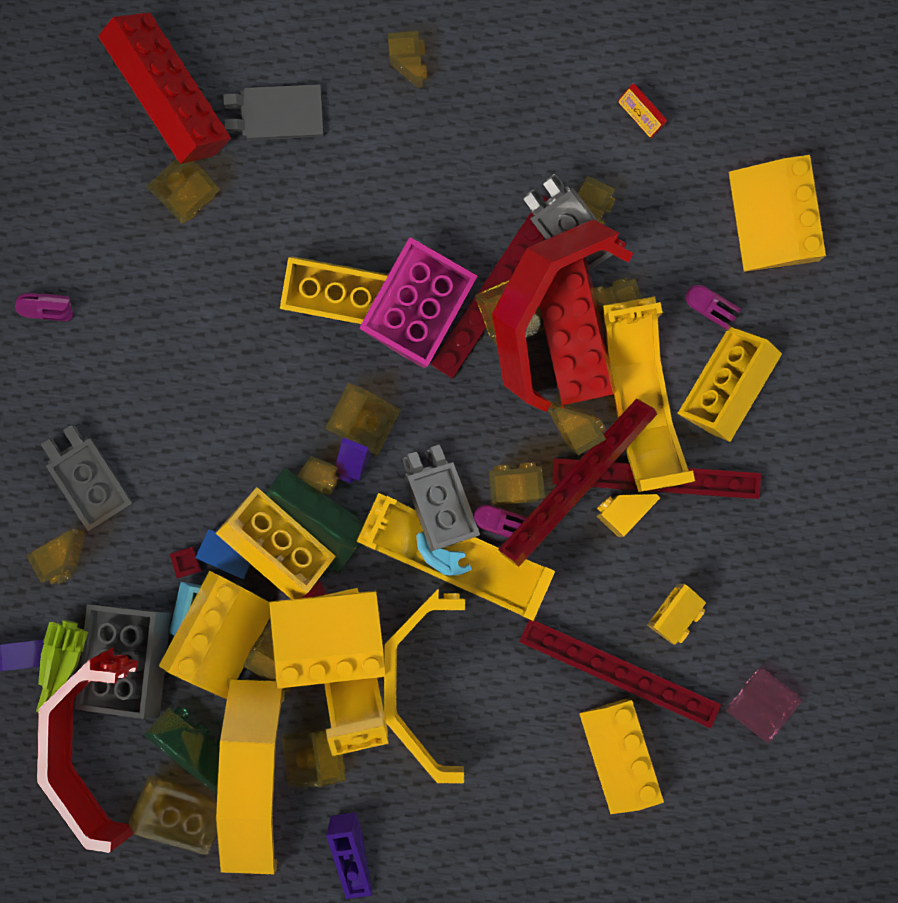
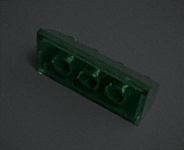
[266,468,365,573]
[144,705,220,795]

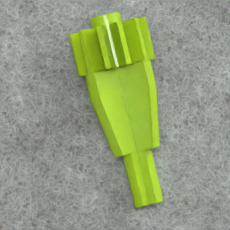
[36,620,88,713]

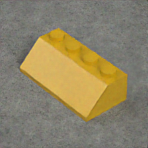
[280,256,389,324]
[677,327,782,442]
[216,487,336,599]
[579,698,664,814]

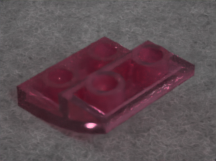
[726,666,802,743]

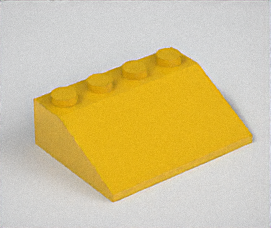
[728,155,826,272]
[159,571,270,699]
[269,591,385,689]

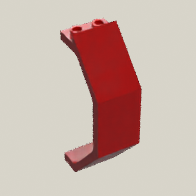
[492,219,634,412]
[37,647,138,853]

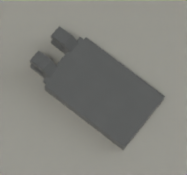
[223,84,323,141]
[523,173,613,271]
[41,425,133,531]
[402,445,480,552]

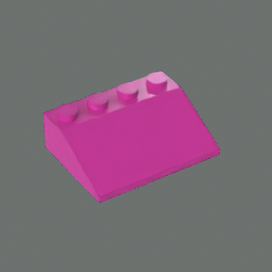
[359,237,477,368]

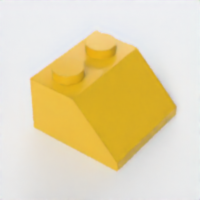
[597,494,660,537]
[647,584,706,645]

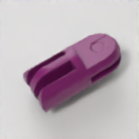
[686,285,742,331]
[15,293,73,322]
[474,505,528,538]

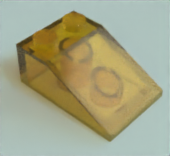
[128,775,217,856]

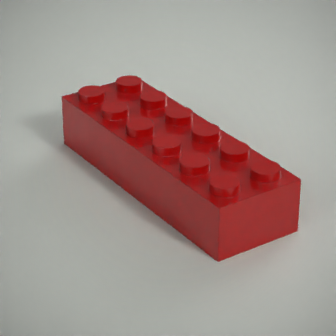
[98,12,231,164]
[540,257,616,405]

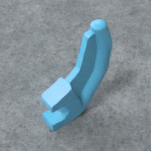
[416,532,472,575]

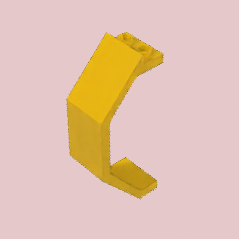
[603,296,695,492]
[357,493,555,621]
[318,588,388,756]
[384,588,465,783]
[216,679,285,874]

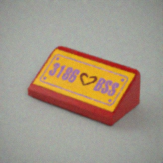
[618,83,667,138]

